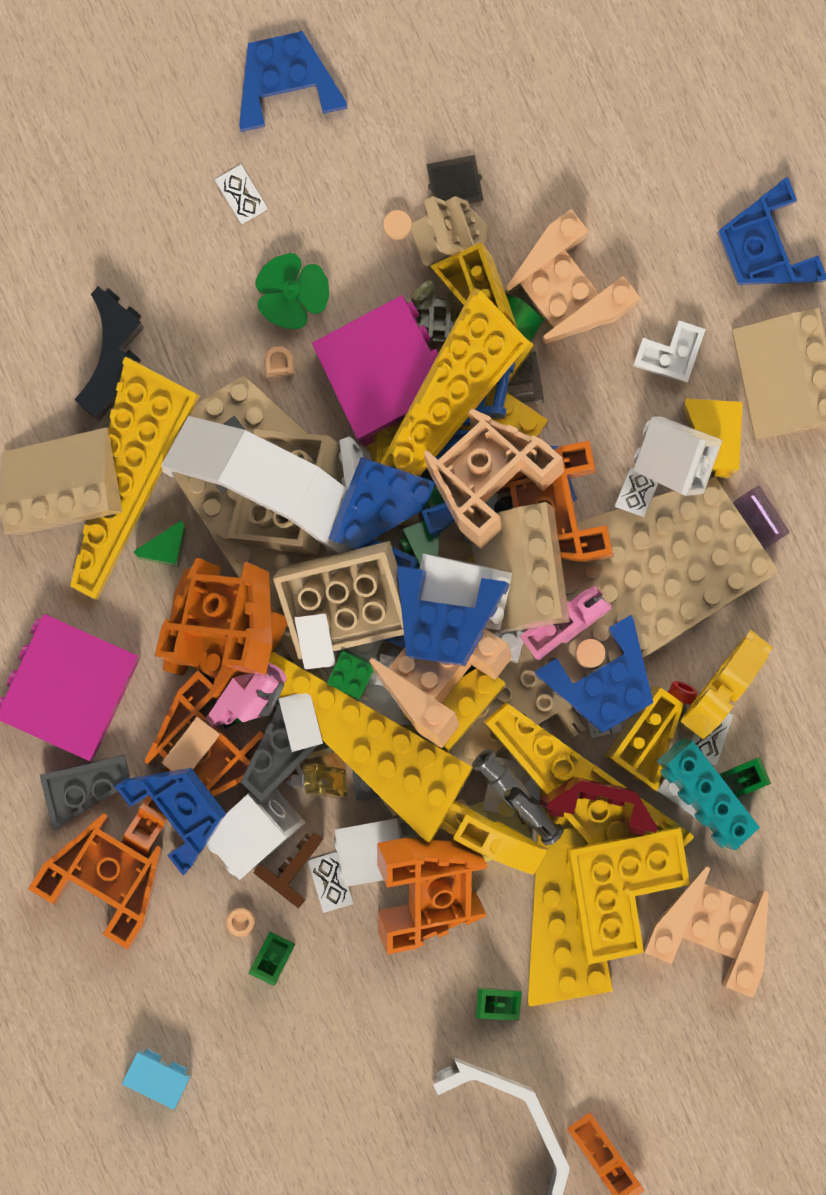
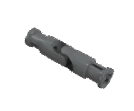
[472,749,564,846]

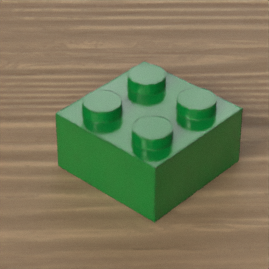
[327,649,374,700]

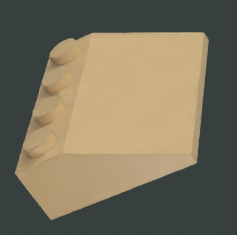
[732,308,826,440]
[0,428,123,536]
[227,429,341,556]
[471,502,570,634]
[273,541,404,659]

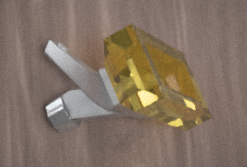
[285,761,347,799]

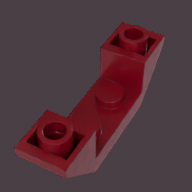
[539,776,657,835]

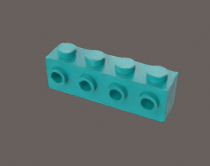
[657,738,760,851]

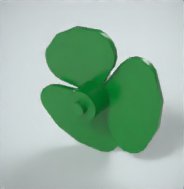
[255,253,330,329]

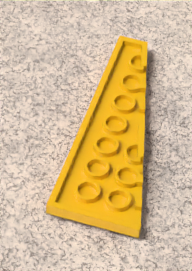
[381,288,530,476]
[70,357,200,599]
[269,651,474,843]
[484,702,695,847]
[527,788,613,1007]

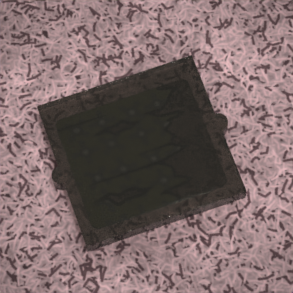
[426,155,484,204]

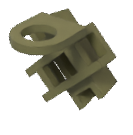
[411,280,461,343]

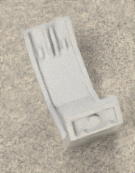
[161,416,353,556]
[432,1057,570,1195]

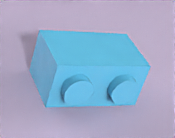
[122,1048,191,1110]

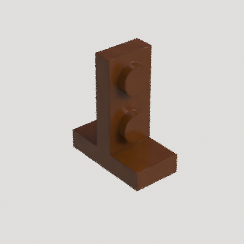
[253,832,324,909]

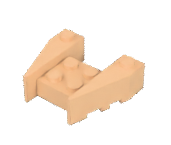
[505,209,641,345]
[424,409,564,549]
[369,628,512,748]
[643,867,769,998]

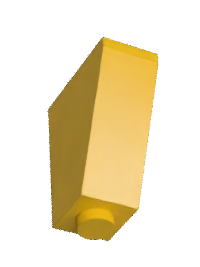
[683,398,743,478]

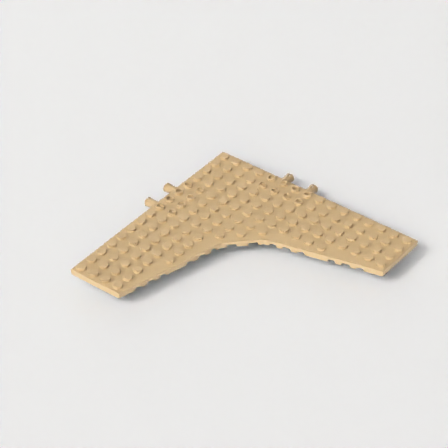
[174,375,779,818]

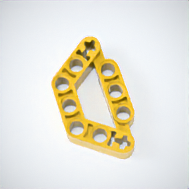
[680,630,773,739]

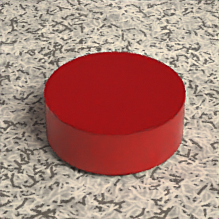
[668,681,698,705]

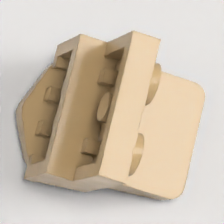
[411,196,488,267]

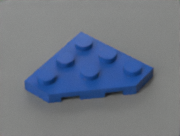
[329,457,435,549]

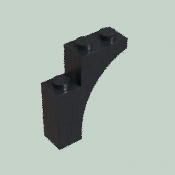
[74,286,144,422]

